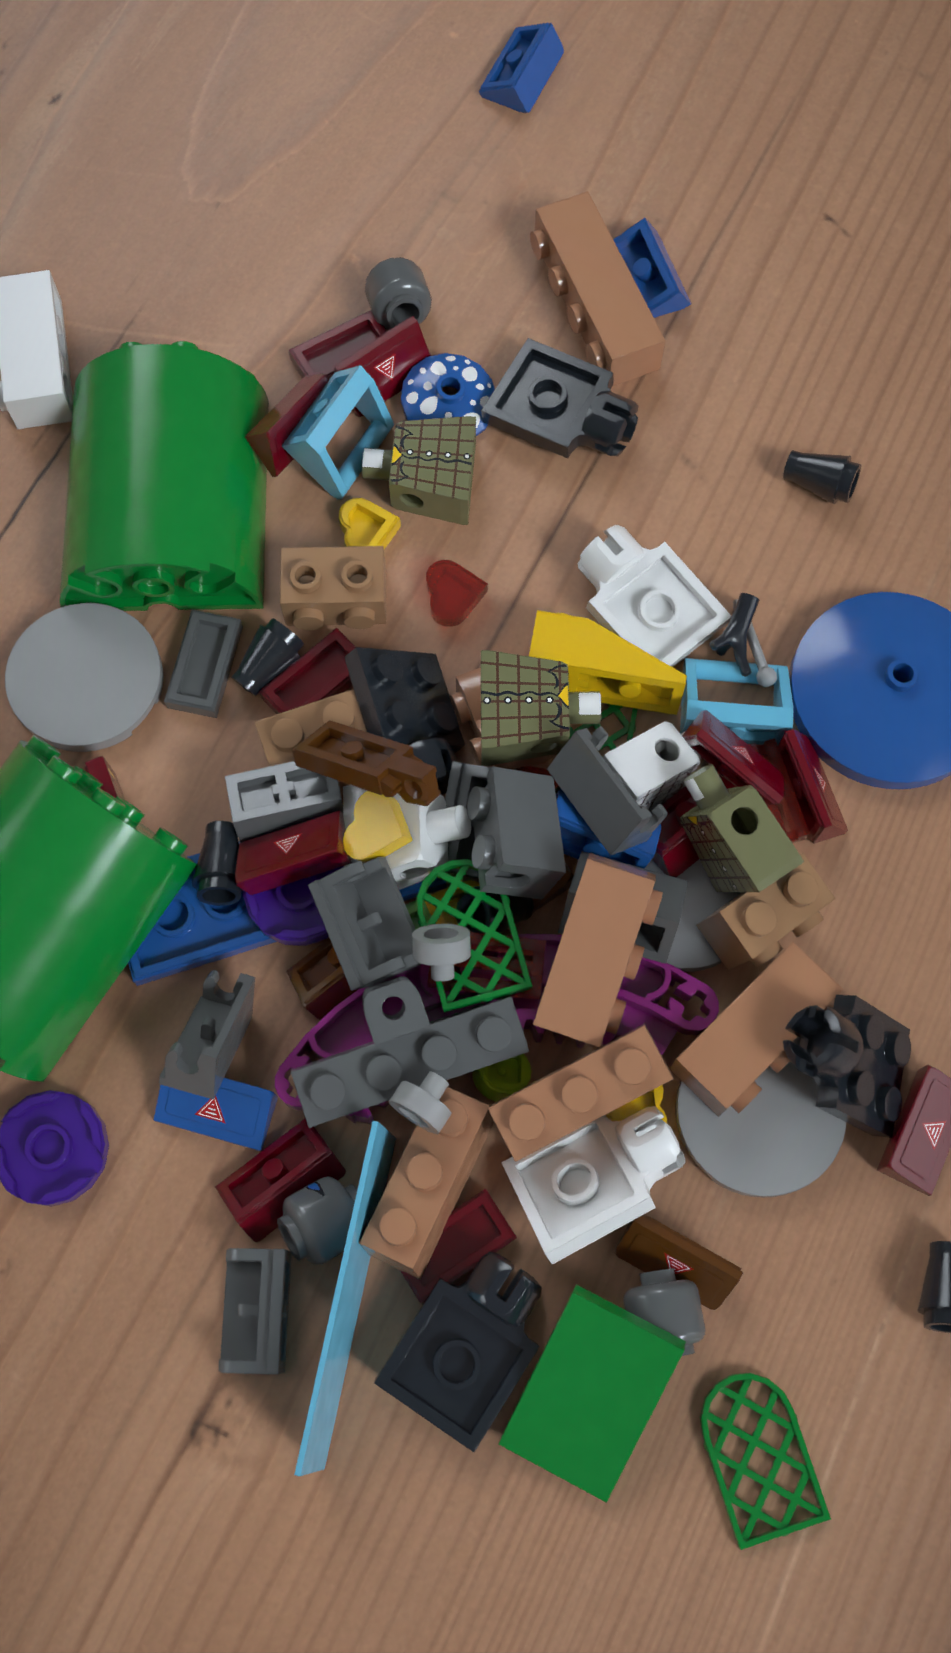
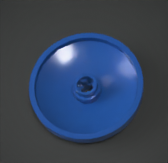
[789,592,951,790]

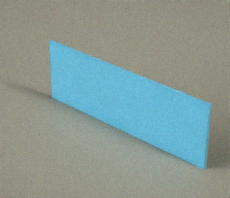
[294,1121,396,1476]

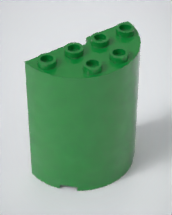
[60,341,268,611]
[0,735,197,1082]

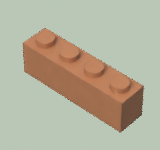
[530,191,666,386]

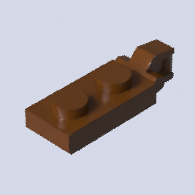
[292,720,440,807]

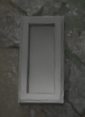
[164,610,243,718]

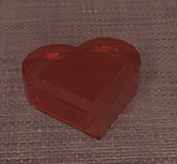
[426,560,488,627]

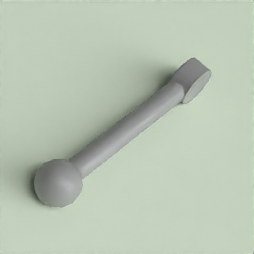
[733,599,777,687]

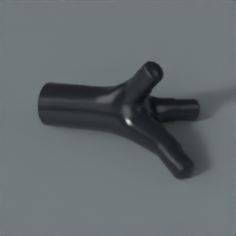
[710,593,760,676]

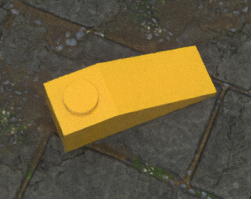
[529,610,687,715]

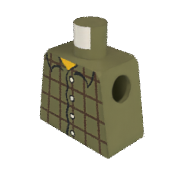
[362,416,476,525]
[480,650,601,766]
[680,764,804,892]

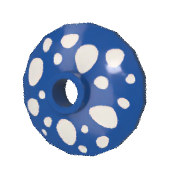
[401,353,495,436]

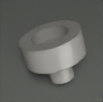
[412,924,471,981]
[389,1071,452,1135]

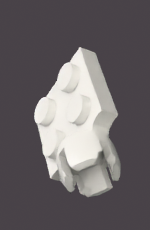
[577,525,731,667]
[501,1106,686,1264]

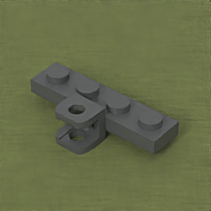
[291,976,529,1128]

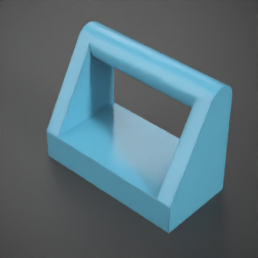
[282,365,394,500]
[680,658,793,746]

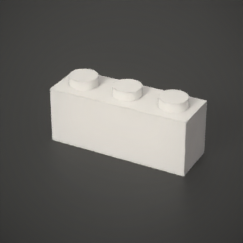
[0,270,73,429]

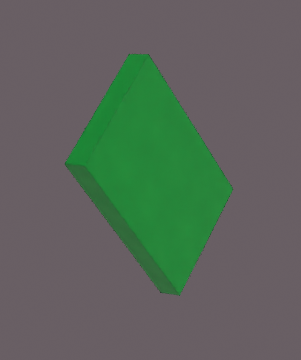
[498,1284,686,1503]

